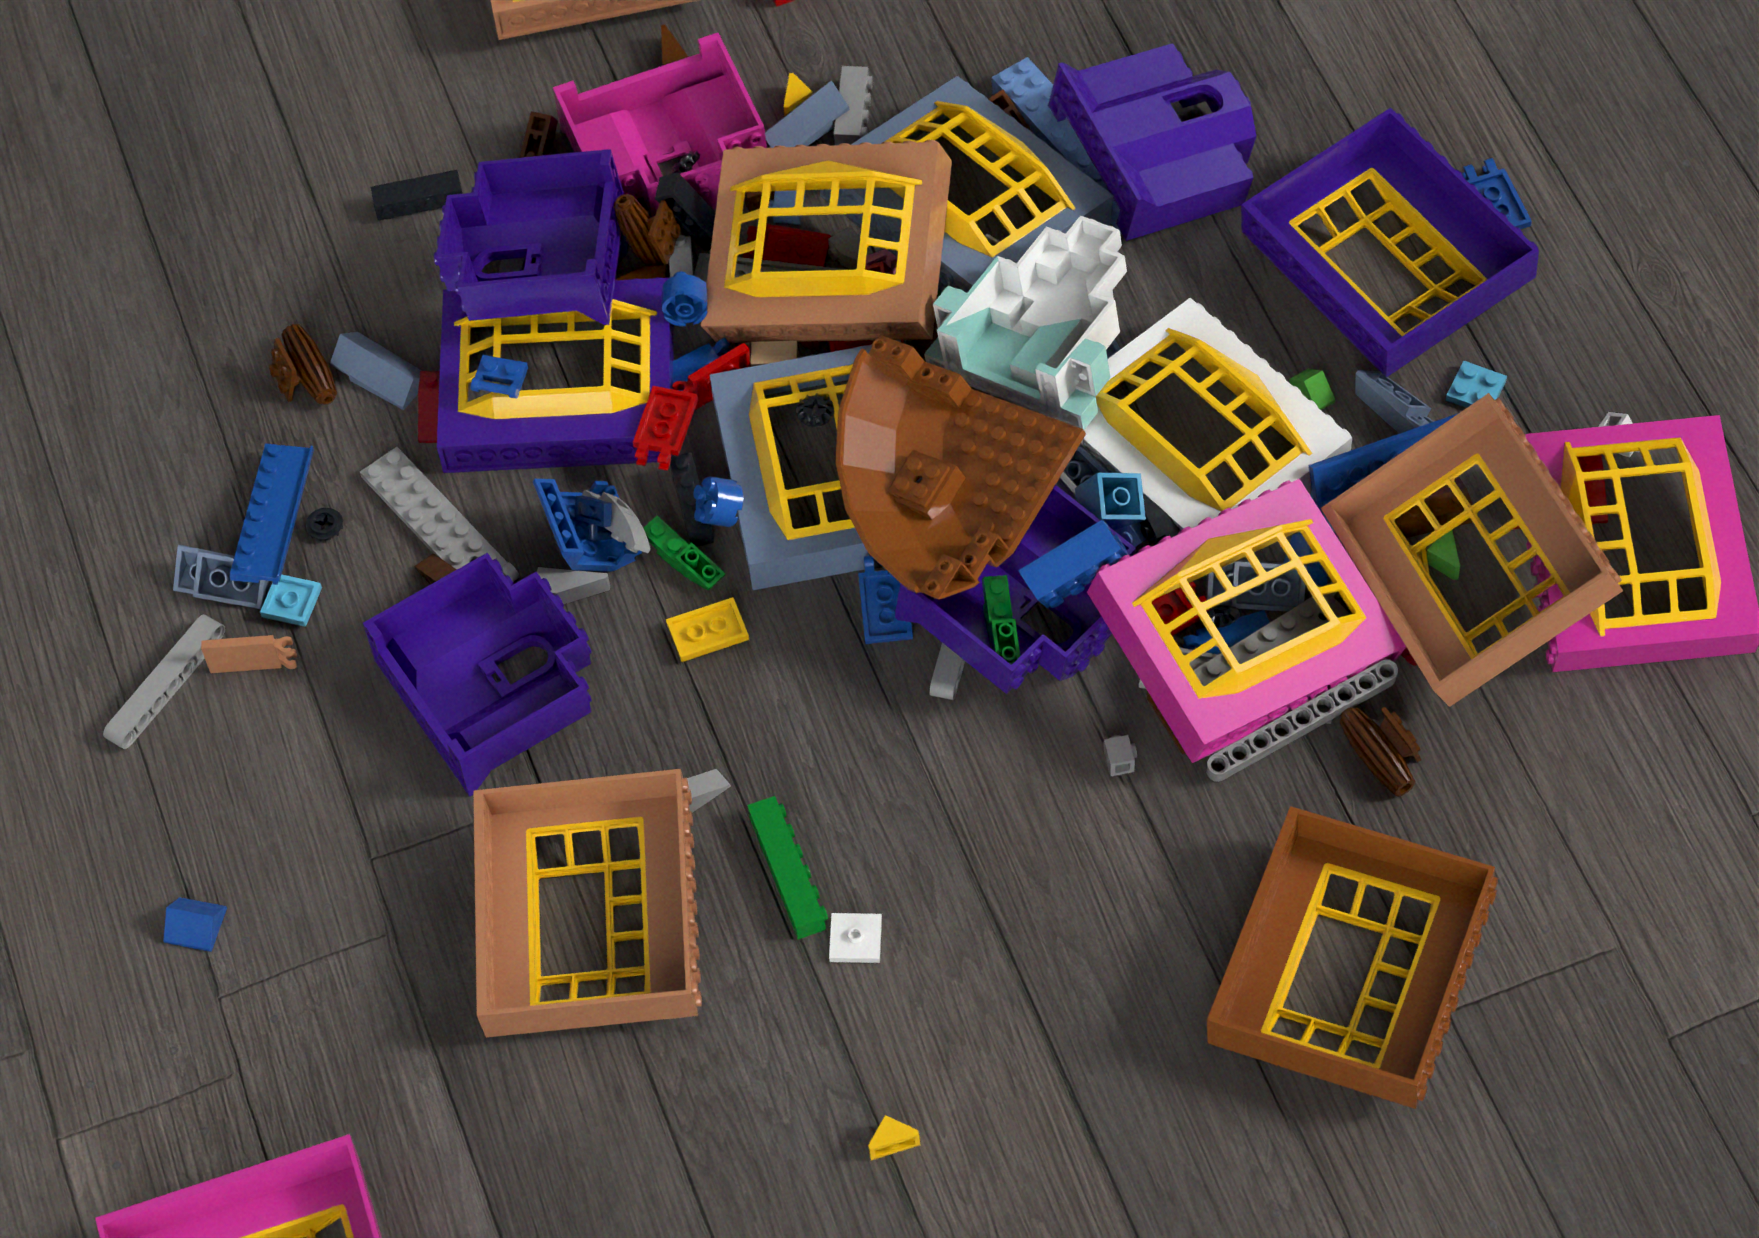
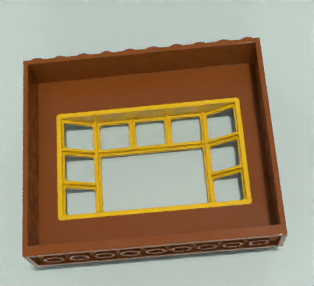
[1207,806,1498,1109]

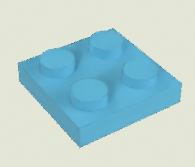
[1446,361,1507,408]
[260,575,322,627]

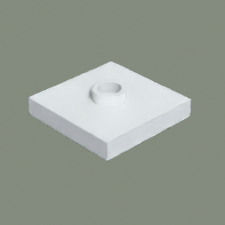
[829,913,882,963]

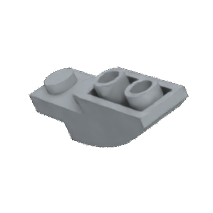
[582,490,650,553]

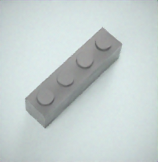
[834,66,873,146]

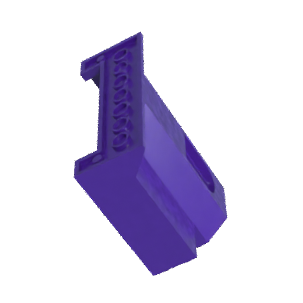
[1048,43,1256,241]
[434,149,624,325]
[895,485,1136,694]
[363,553,592,797]

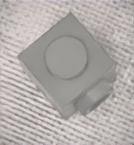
[1104,735,1137,776]

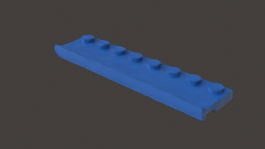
[230,444,314,585]

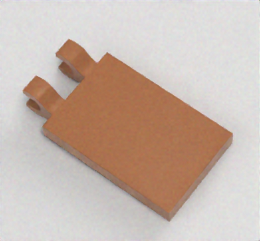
[201,635,297,673]

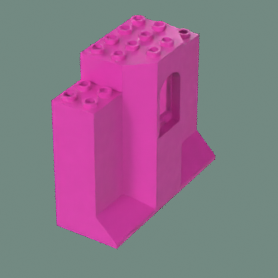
[553,33,767,217]

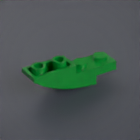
[644,516,725,590]
[982,575,1020,665]

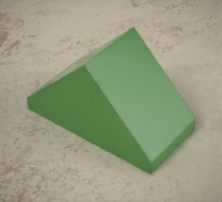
[1289,368,1335,410]
[1427,530,1460,580]

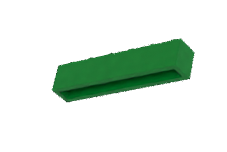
[747,796,828,939]

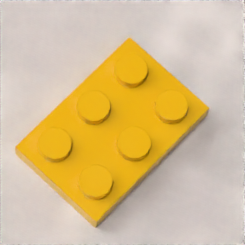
[666,597,749,662]

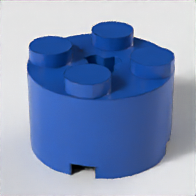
[661,272,708,326]
[694,476,743,527]

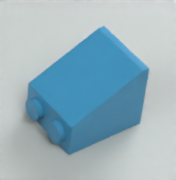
[1075,473,1146,530]

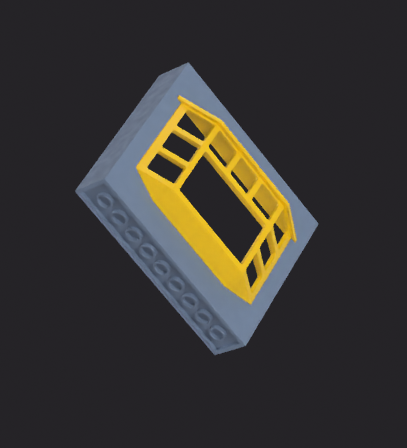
[820,76,1113,293]
[710,339,922,590]

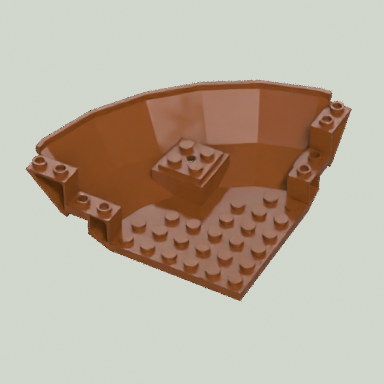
[836,335,1086,600]

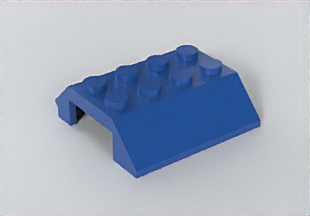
[533,479,642,571]
[1018,520,1129,608]

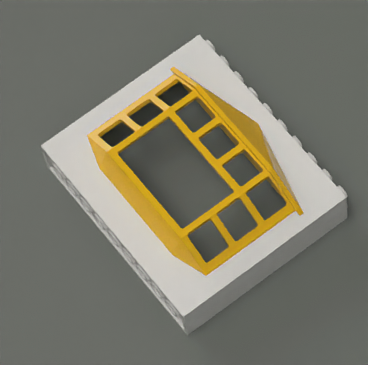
[1080,298,1352,530]

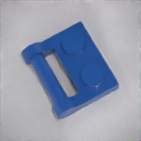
[471,355,528,399]

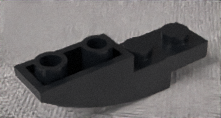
[1140,495,1181,543]

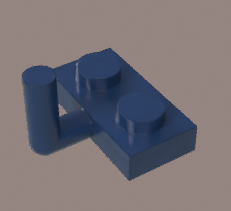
[575,495,613,541]

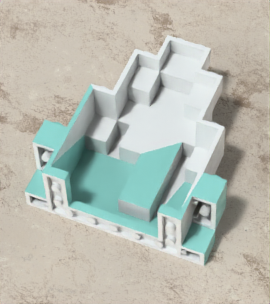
[924,216,1127,430]

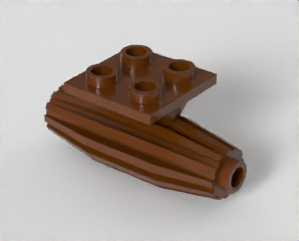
[614,194,681,266]
[269,324,337,405]
[1339,707,1421,797]

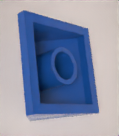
[164,897,227,952]

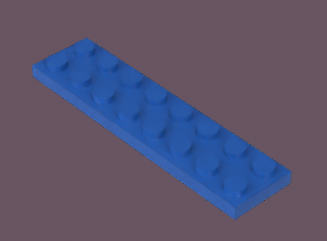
[1308,413,1459,510]

